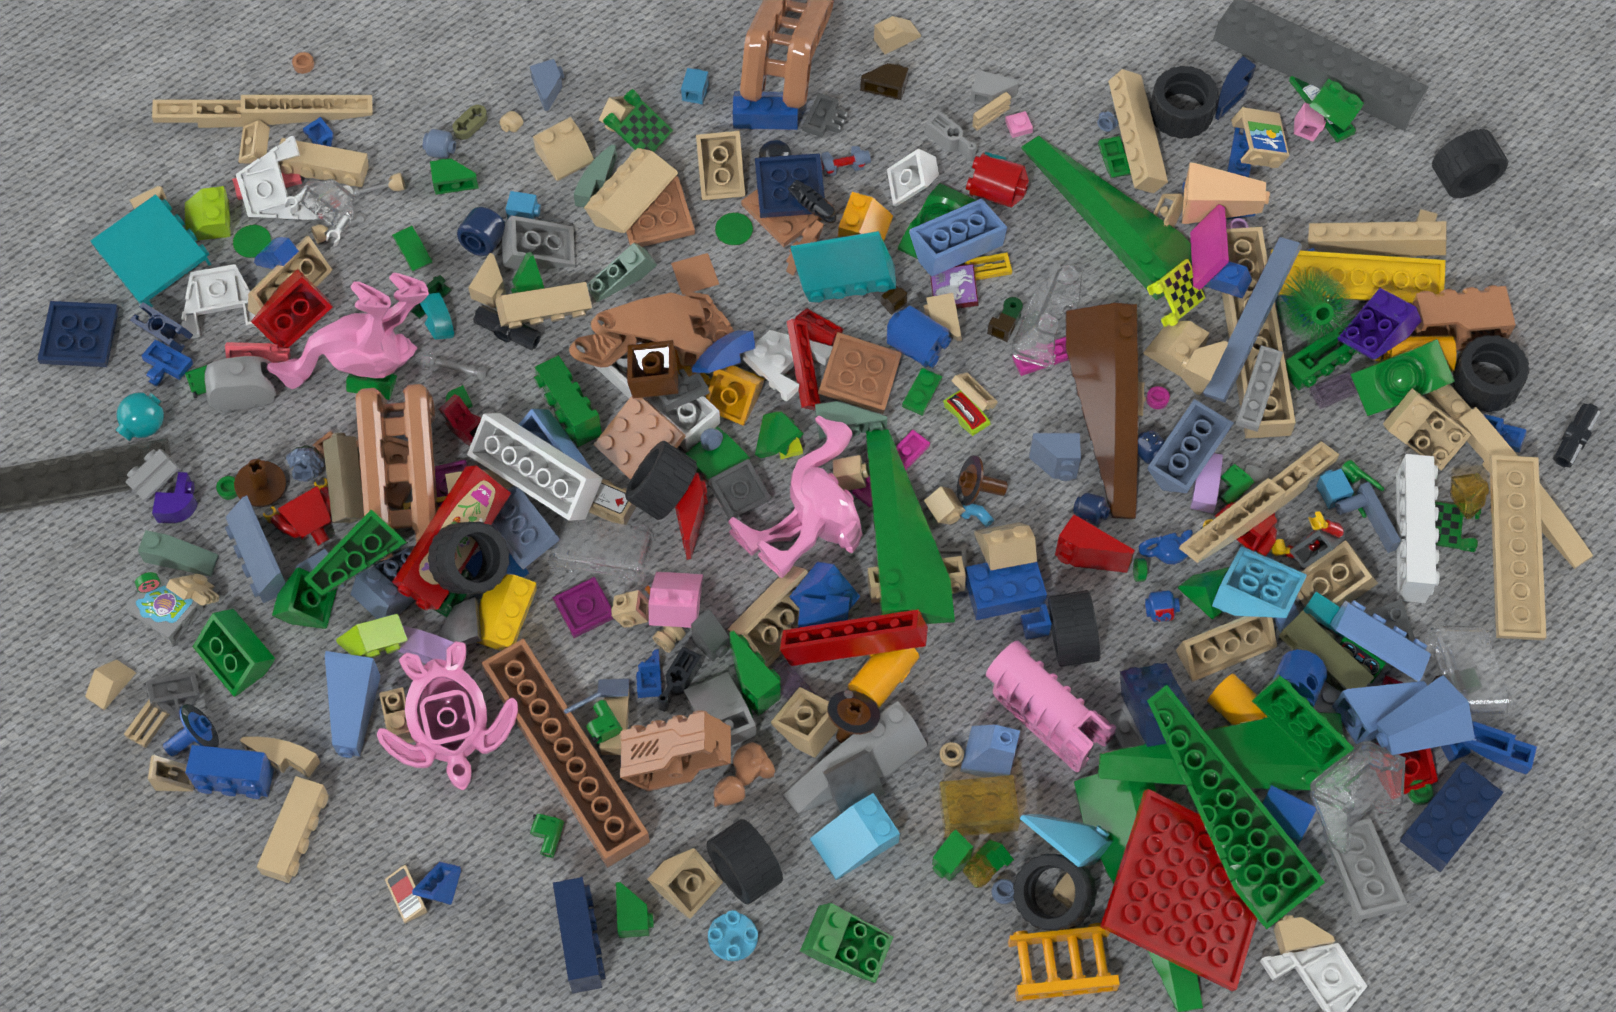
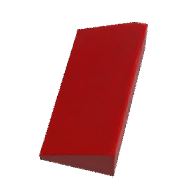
[795,308,844,346]

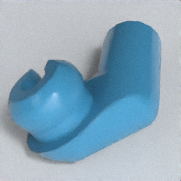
[961,504,994,527]

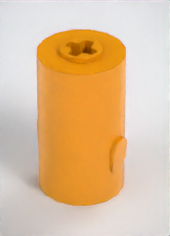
[1383,336,1456,372]
[847,648,919,709]
[1207,673,1267,725]

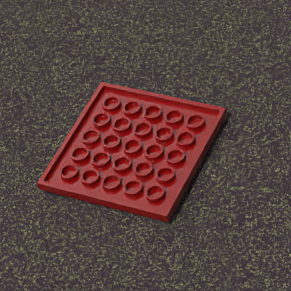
[1100,789,1257,991]

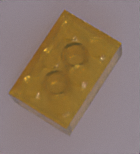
[938,775,1020,838]

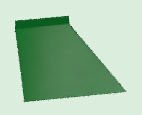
[1178,567,1230,620]

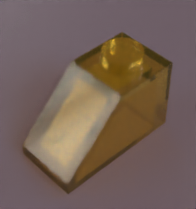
[1450,473,1489,519]

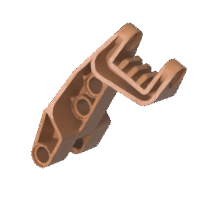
[569,292,713,368]

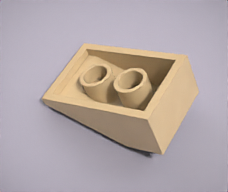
[696,131,745,201]
[974,522,1037,570]
[1297,540,1378,607]

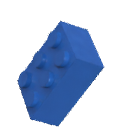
[965,562,1047,620]
[185,745,274,799]

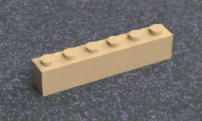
[1108,69,1168,193]
[1308,221,1447,256]

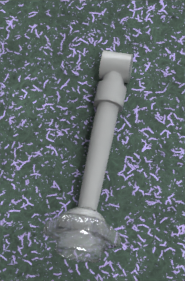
[420,351,486,380]

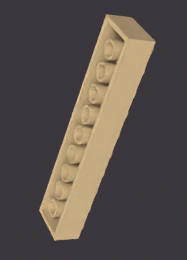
[1222,227,1296,439]

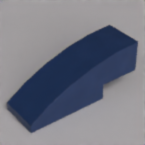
[1215,56,1256,120]

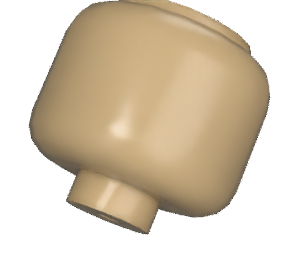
[499,111,523,132]

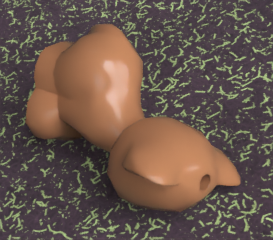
[714,742,775,807]

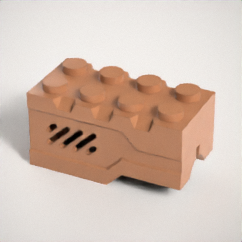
[1411,285,1516,351]
[620,710,731,791]

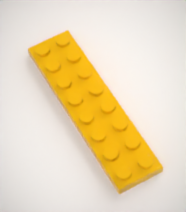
[1271,249,1446,304]

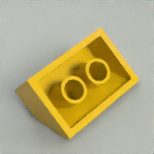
[476,574,537,651]

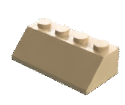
[584,148,678,233]
[727,566,808,668]

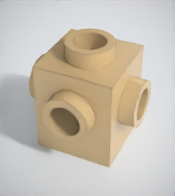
[611,590,649,628]

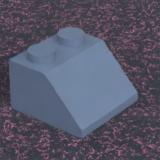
[1029,433,1081,481]

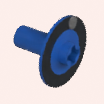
[163,704,219,757]

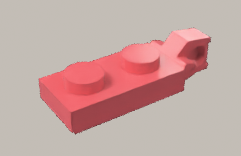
[225,342,291,363]

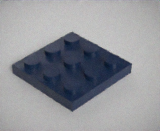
[755,153,825,218]
[37,301,119,367]

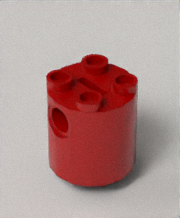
[966,153,1029,208]

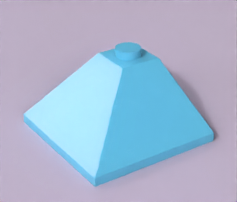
[1212,546,1307,618]
[1020,814,1113,867]

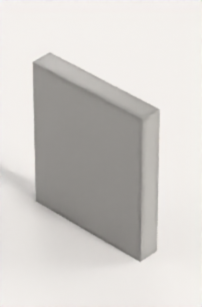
[256,266,273,278]

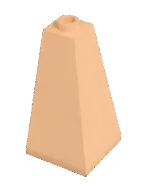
[1182,162,1270,224]

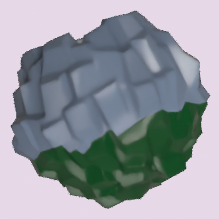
[286,445,324,482]

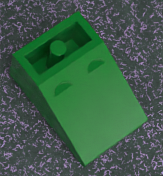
[730,630,781,717]
[800,903,893,983]

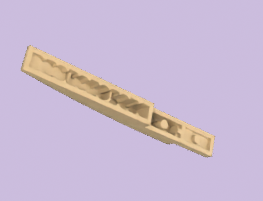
[152,95,373,128]
[1425,384,1593,569]
[1179,441,1339,563]

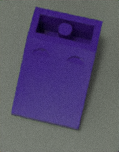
[1337,288,1421,360]

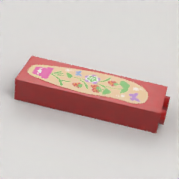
[392,465,511,611]

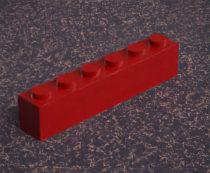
[780,610,928,666]

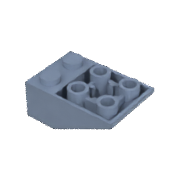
[351,548,415,619]

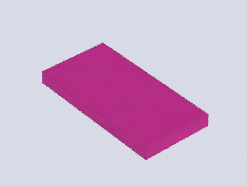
[1190,204,1229,290]

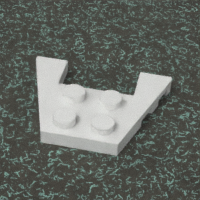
[236,136,319,220]
[178,264,256,341]
[743,330,833,402]
[1260,943,1367,1012]

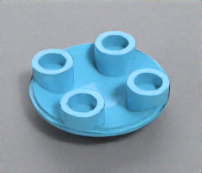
[708,910,758,961]

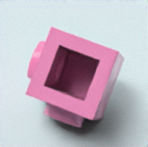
[1294,103,1326,141]

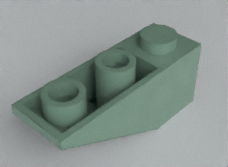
[587,243,657,302]
[815,401,887,439]

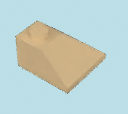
[1180,341,1228,396]
[647,848,723,919]

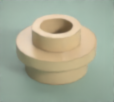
[940,742,964,767]

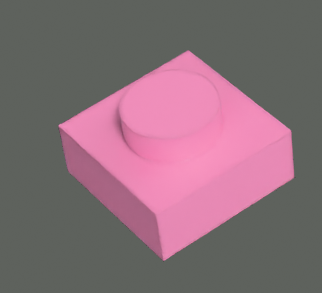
[1005,111,1033,138]

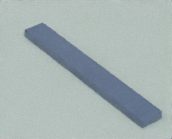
[1203,237,1302,403]

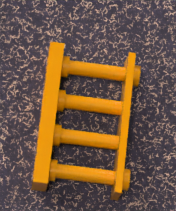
[1008,923,1120,1001]

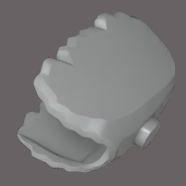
[205,356,276,412]

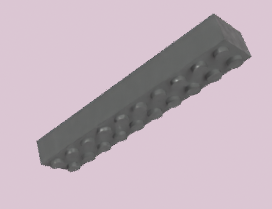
[1213,0,1429,131]

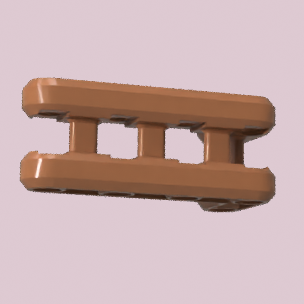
[740,0,834,109]
[356,384,438,562]

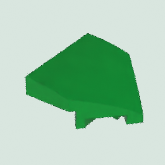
[755,411,804,459]

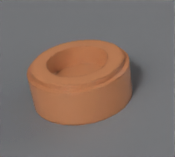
[292,52,315,74]

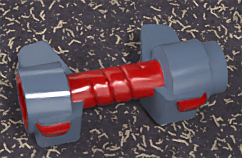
[821,146,871,177]

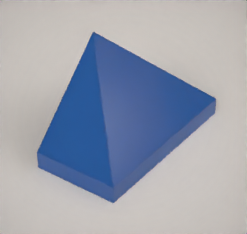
[412,862,461,905]

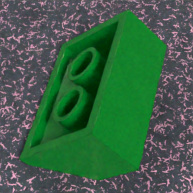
[192,609,276,697]

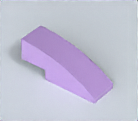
[1190,453,1223,513]
[398,626,454,664]

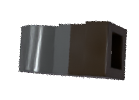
[871,285,907,315]

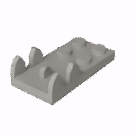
[1322,818,1407,924]

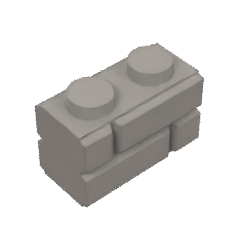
[125,449,182,502]

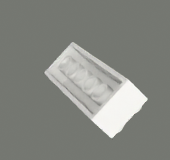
[594,343,720,452]
[467,413,603,521]
[1396,454,1440,603]

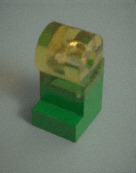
[963,840,1014,888]

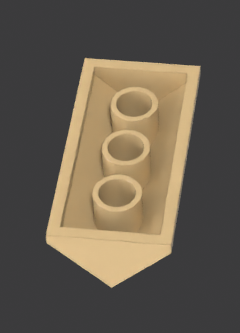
[248,236,332,315]
[1176,616,1277,682]

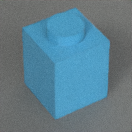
[681,68,709,105]
[505,191,541,220]
[1316,469,1354,509]

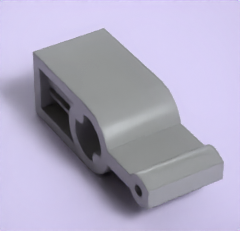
[925,111,977,162]

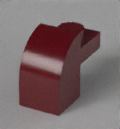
[438,394,481,446]

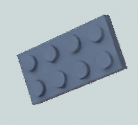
[491,485,560,569]

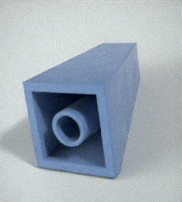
[325,651,381,758]
[1376,675,1475,755]
[1332,681,1427,747]
[960,725,1020,784]

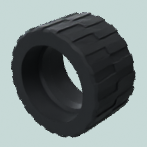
[1149,66,1219,139]
[1432,129,1509,198]
[1452,335,1530,412]
[625,441,697,520]
[428,522,509,594]
[1048,590,1101,667]
[706,819,783,905]
[1013,854,1097,931]

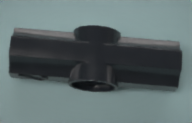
[473,305,542,350]
[1553,403,1601,468]

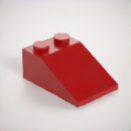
[251,269,333,348]
[675,473,708,560]
[1055,514,1135,573]

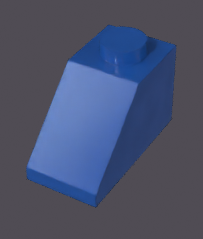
[1204,261,1252,299]

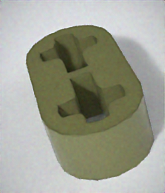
[452,104,488,140]

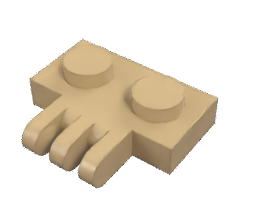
[166,574,219,605]

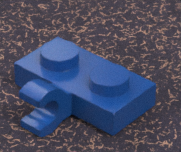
[141,340,194,387]

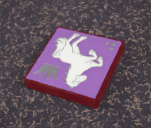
[930,264,979,309]

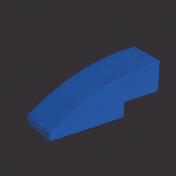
[254,237,299,269]
[692,330,756,373]
[1461,721,1537,774]

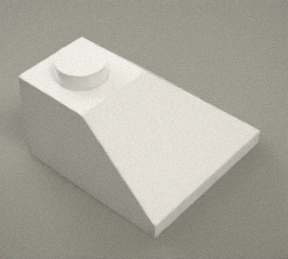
[887,149,939,207]

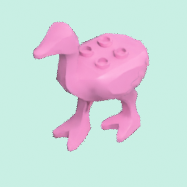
[266,273,429,389]
[728,416,863,578]

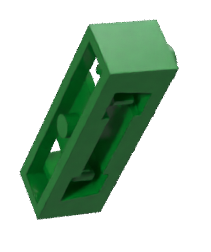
[1285,316,1362,391]

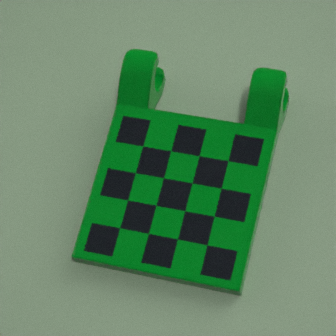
[603,89,673,152]
[1435,502,1481,552]

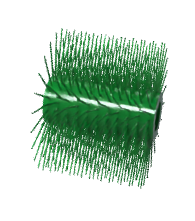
[1276,267,1355,345]

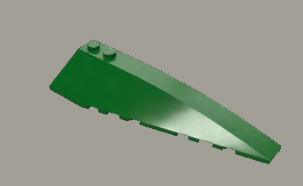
[1021,135,1192,301]
[866,429,955,624]
[1147,685,1325,930]
[1098,712,1346,791]
[1074,774,1203,1012]

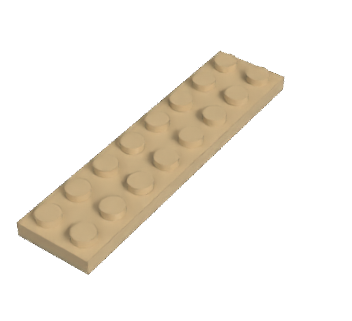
[1489,455,1546,641]

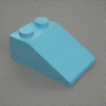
[810,793,900,880]

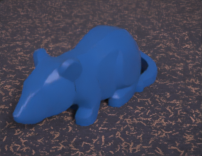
[1139,530,1193,565]

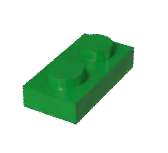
[902,368,942,416]

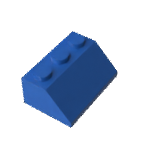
[733,91,798,130]

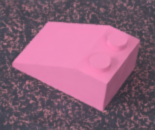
[648,572,703,628]

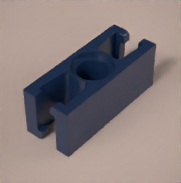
[130,302,193,353]

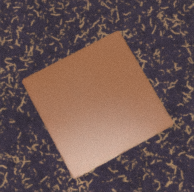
[671,253,719,295]

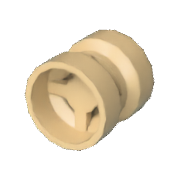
[652,626,686,653]

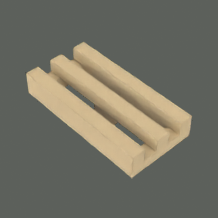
[972,92,1011,131]
[952,373,998,411]
[124,700,170,748]

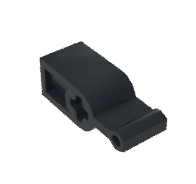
[658,646,702,712]

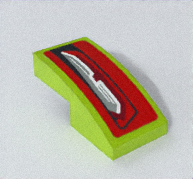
[943,390,991,436]

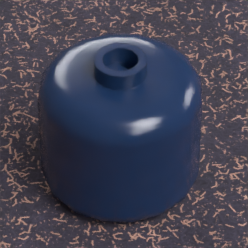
[457,207,505,256]

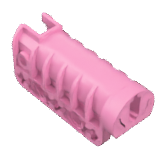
[986,640,1116,772]

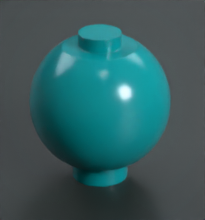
[115,392,164,441]

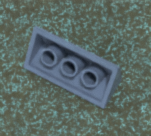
[1147,399,1234,493]

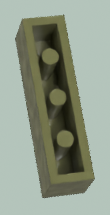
[1279,611,1374,692]

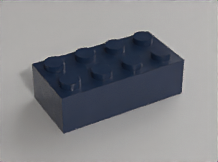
[1120,663,1194,747]
[1400,762,1504,872]
[553,877,606,994]

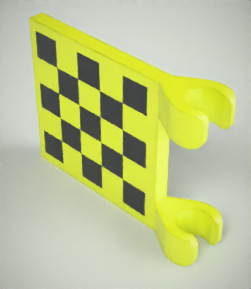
[1147,259,1205,327]

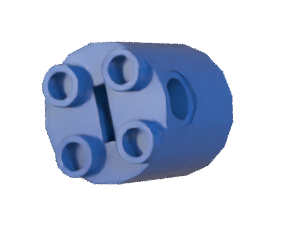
[887,306,952,368]
[1272,649,1327,708]

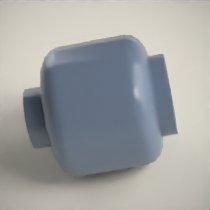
[422,129,456,159]

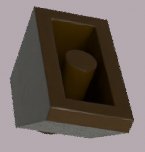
[860,63,909,100]

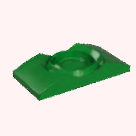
[898,183,977,259]
[1350,339,1455,416]

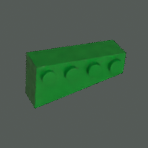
[533,355,602,447]
[304,509,408,596]

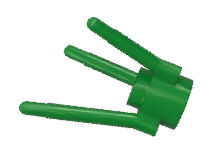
[1340,460,1384,518]

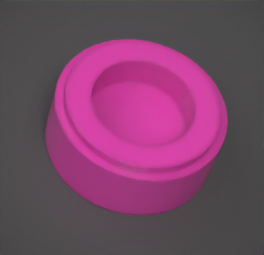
[1146,386,1170,409]

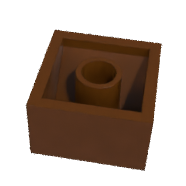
[627,340,678,399]

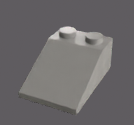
[502,215,575,269]

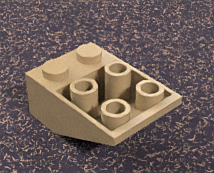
[1383,388,1471,471]

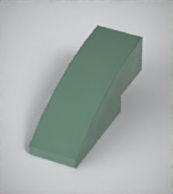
[574,145,617,207]

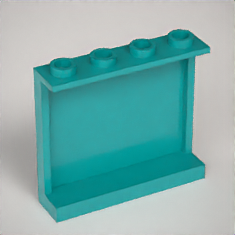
[90,194,211,307]

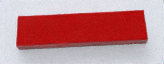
[786,319,821,410]

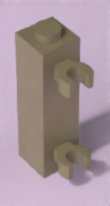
[323,433,364,524]

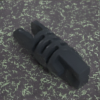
[788,180,837,224]

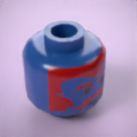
[1145,591,1180,622]

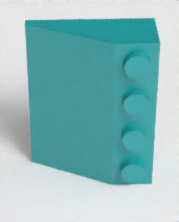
[791,231,896,303]

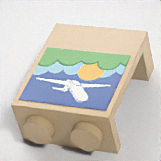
[1231,107,1289,168]

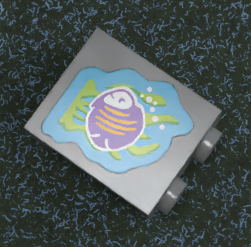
[125,572,205,646]

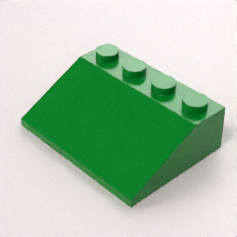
[1252,675,1354,771]

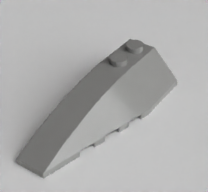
[783,701,928,815]

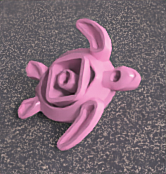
[377,641,518,790]

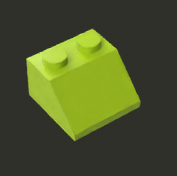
[185,186,231,241]
[336,614,407,658]

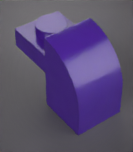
[152,472,198,523]

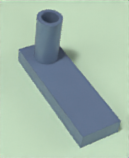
[1335,482,1401,553]

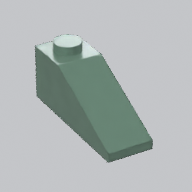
[138,530,219,577]

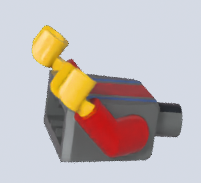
[1272,511,1346,569]

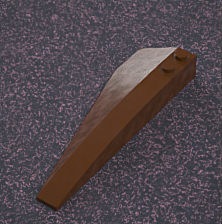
[1066,303,1138,519]

